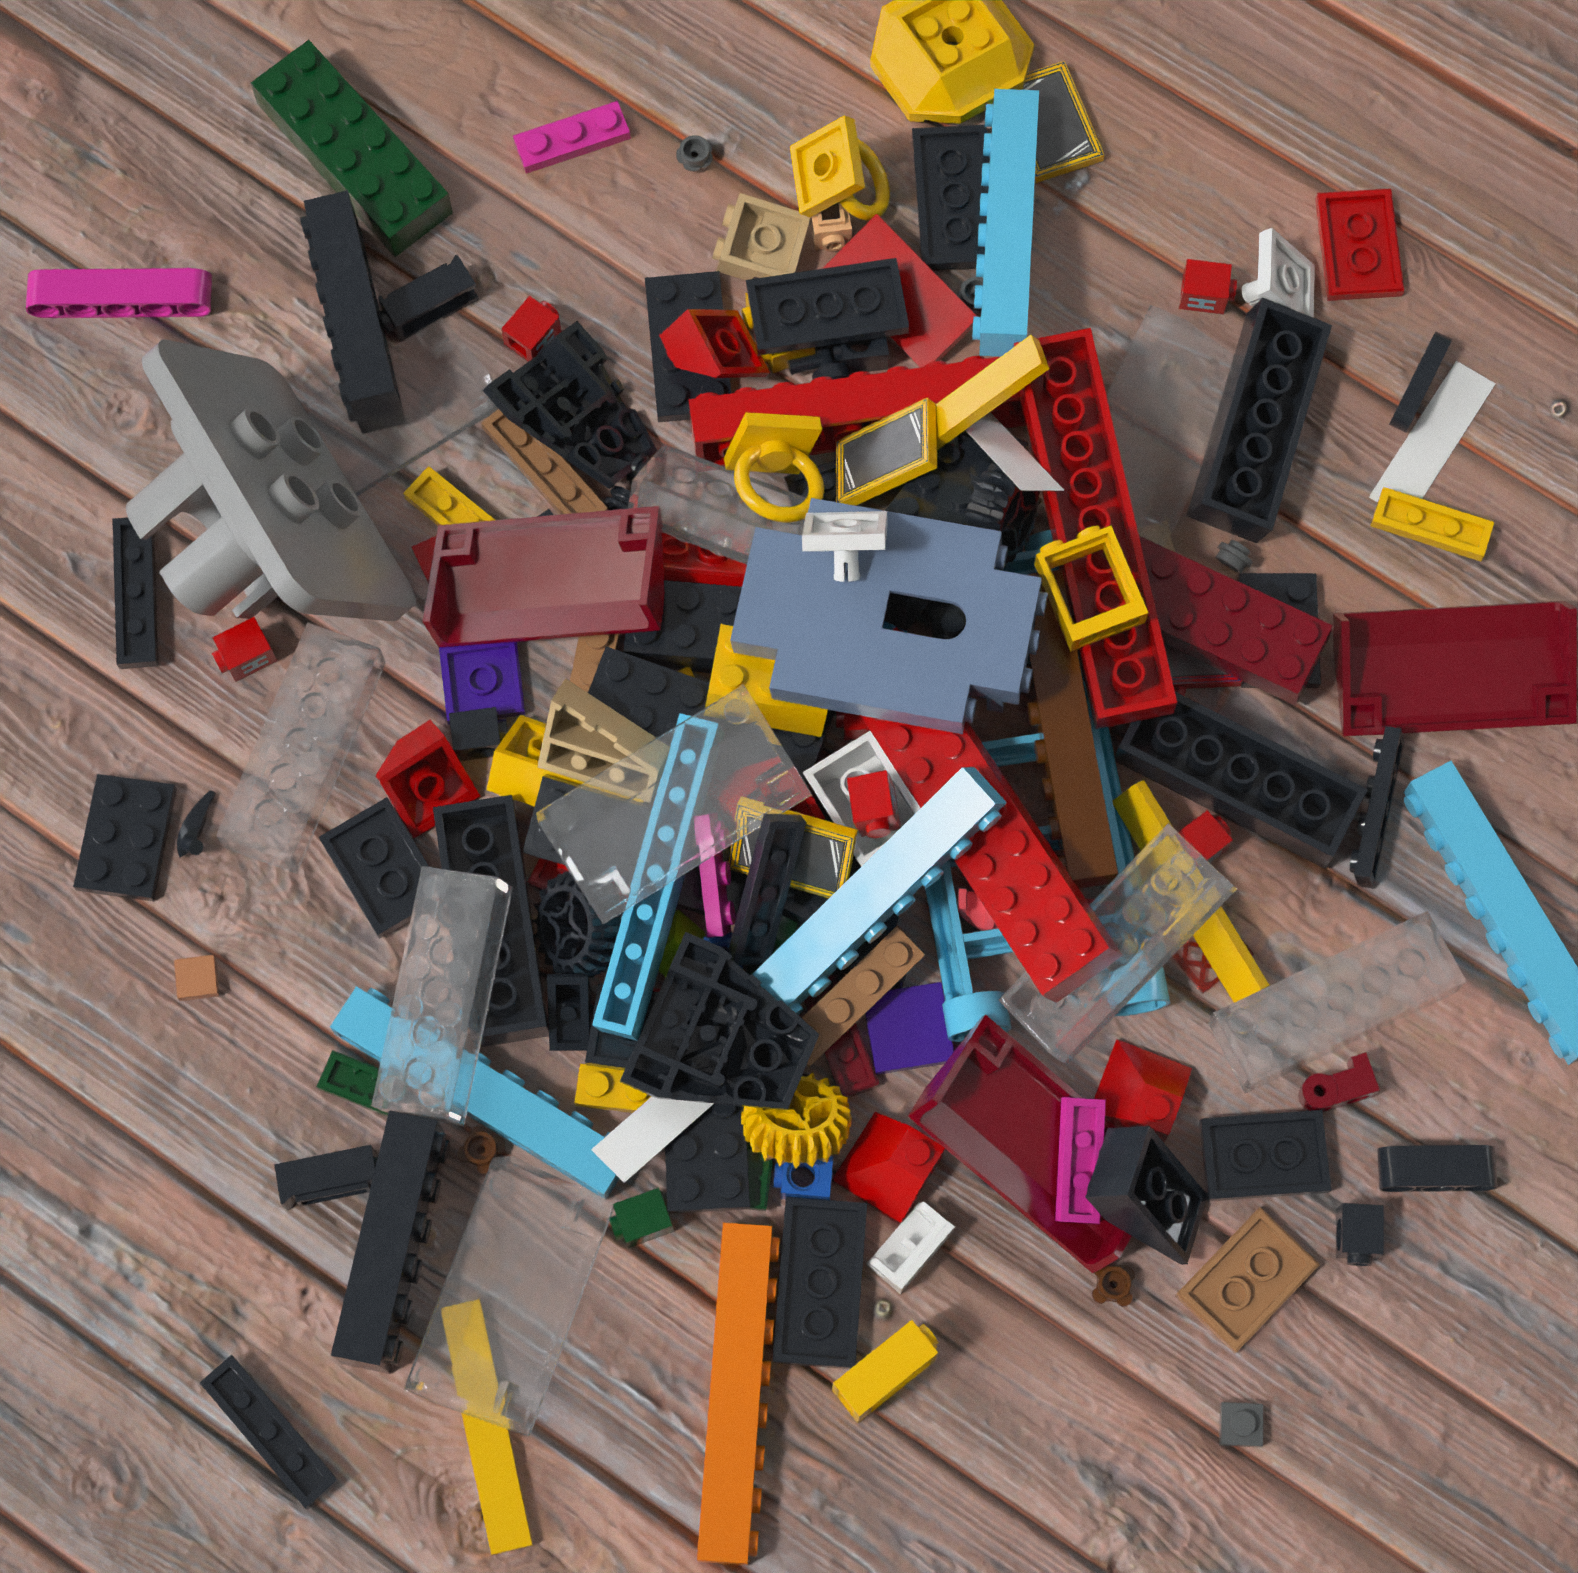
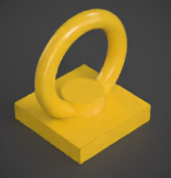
[790,115,890,221]
[724,412,824,523]

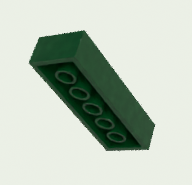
[250,39,453,257]

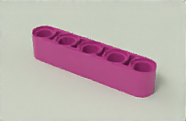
[26,268,212,318]

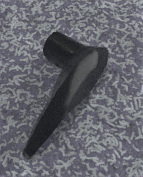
[176,790,216,858]

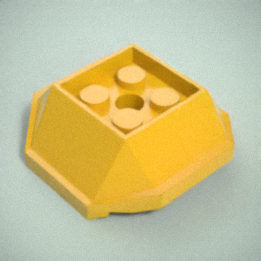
[870,0,1034,124]

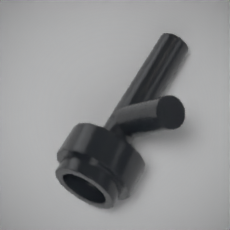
[787,345,850,379]

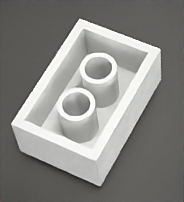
[803,731,921,867]

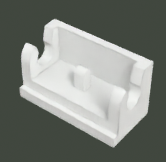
[866,1202,955,1294]

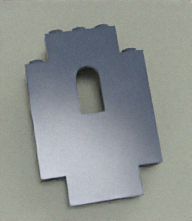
[730,498,1048,734]

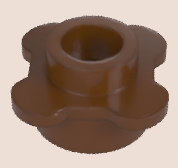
[457,1126,506,1174]
[1092,1265,1135,1307]

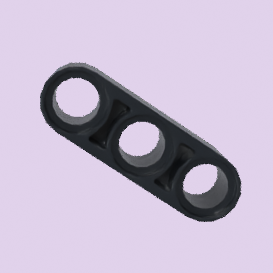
[1377,1145,1498,1192]

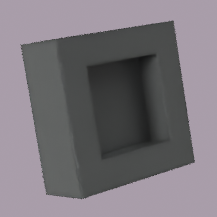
[1219,1402,1263,1448]

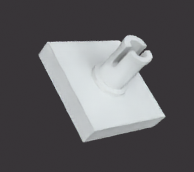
[1242,228,1315,318]
[802,511,888,582]

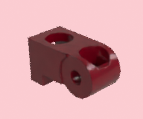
[1298,1052,1380,1113]

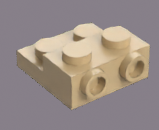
[712,193,811,280]

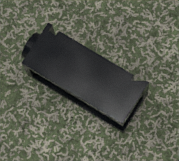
[378,254,479,342]
[274,1145,378,1210]

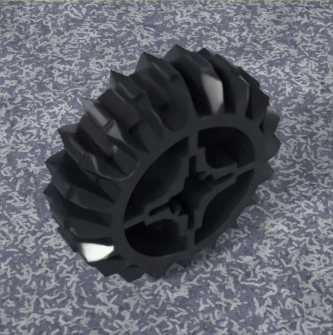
[962,463,1042,565]
[532,870,624,978]

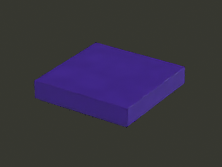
[439,641,526,725]
[865,982,954,1075]

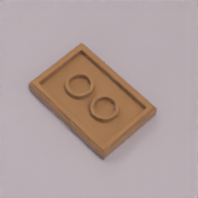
[1175,1207,1320,1354]

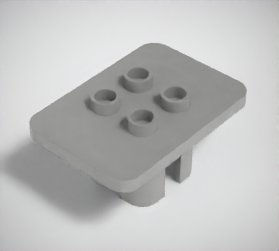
[126,339,416,621]

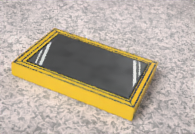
[1022,61,1104,183]
[836,398,937,506]
[729,797,858,898]

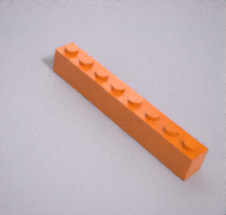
[697,1222,780,1566]

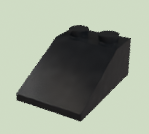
[1085,1126,1207,1265]

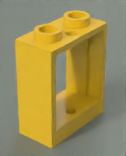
[1034,525,1148,651]
[832,1320,939,1423]

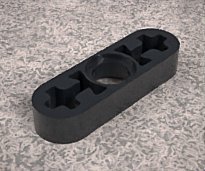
[1389,331,1453,433]

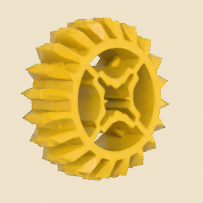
[741,1072,852,1169]

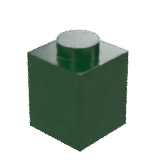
[609,1187,674,1248]

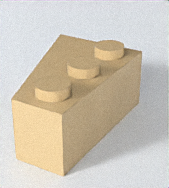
[537,678,670,803]

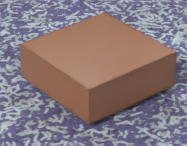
[174,955,220,1001]

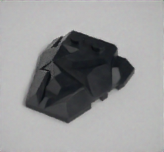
[482,321,657,489]
[620,932,820,1110]

